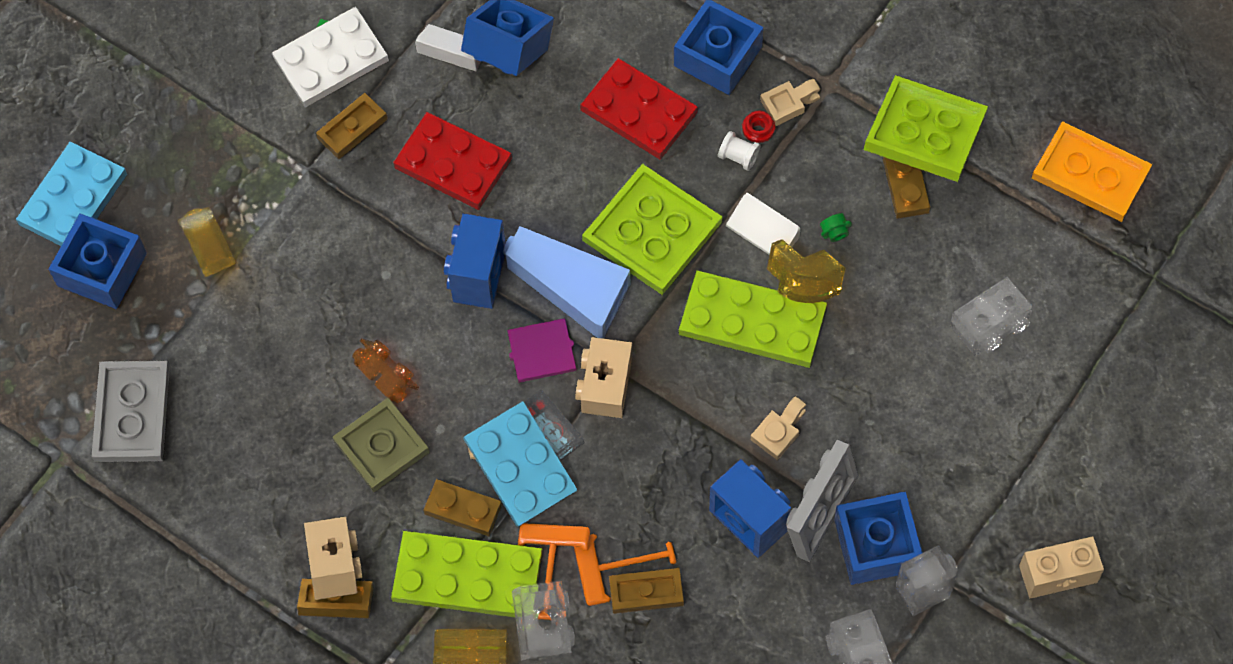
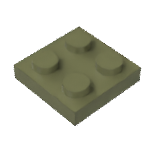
[332,398,430,493]

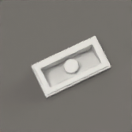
[415,24,481,71]
[726,193,800,262]

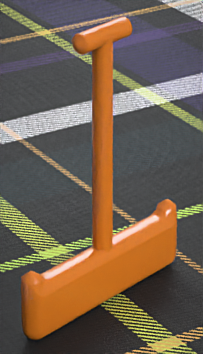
[518,523,590,620]
[574,534,677,606]

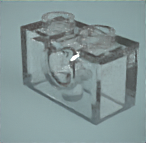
[895,545,958,616]
[512,581,574,661]

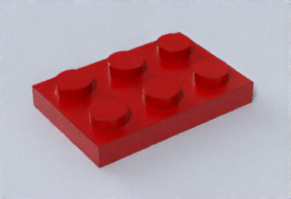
[580,58,698,160]
[393,112,512,210]

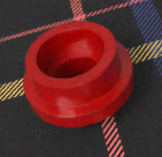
[742,111,775,143]

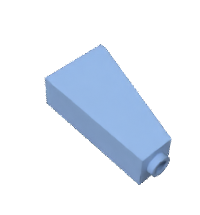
[503,226,631,339]

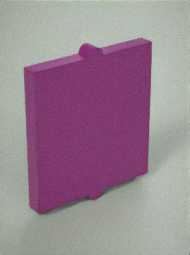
[507,318,576,383]

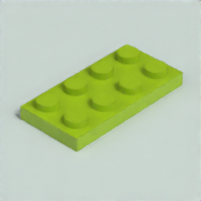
[679,270,827,368]
[391,531,542,620]

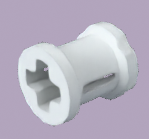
[718,131,761,171]

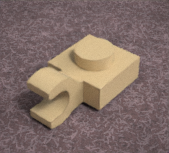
[760,79,820,126]
[751,396,806,461]

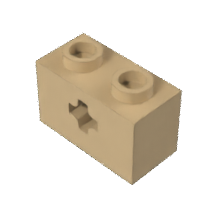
[575,337,633,418]
[304,517,362,600]
[1019,537,1104,599]

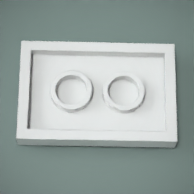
[272,6,389,107]

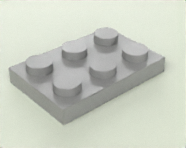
[91,361,170,462]
[786,440,858,562]

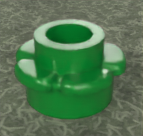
[820,213,852,242]

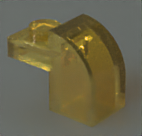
[177,207,236,277]
[767,239,845,303]

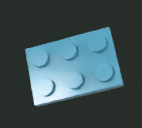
[16,142,127,246]
[463,401,577,527]

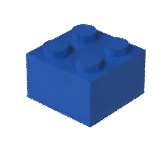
[461,0,554,76]
[674,0,764,95]
[48,213,147,309]
[444,214,506,309]
[709,459,791,558]
[834,492,923,585]

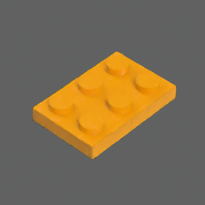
[1031,121,1152,222]

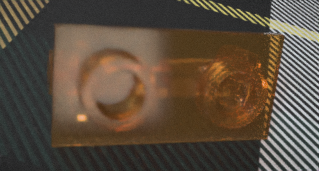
[352,338,419,403]

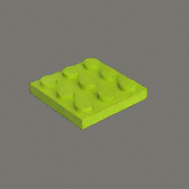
[863,75,988,182]
[582,164,722,295]

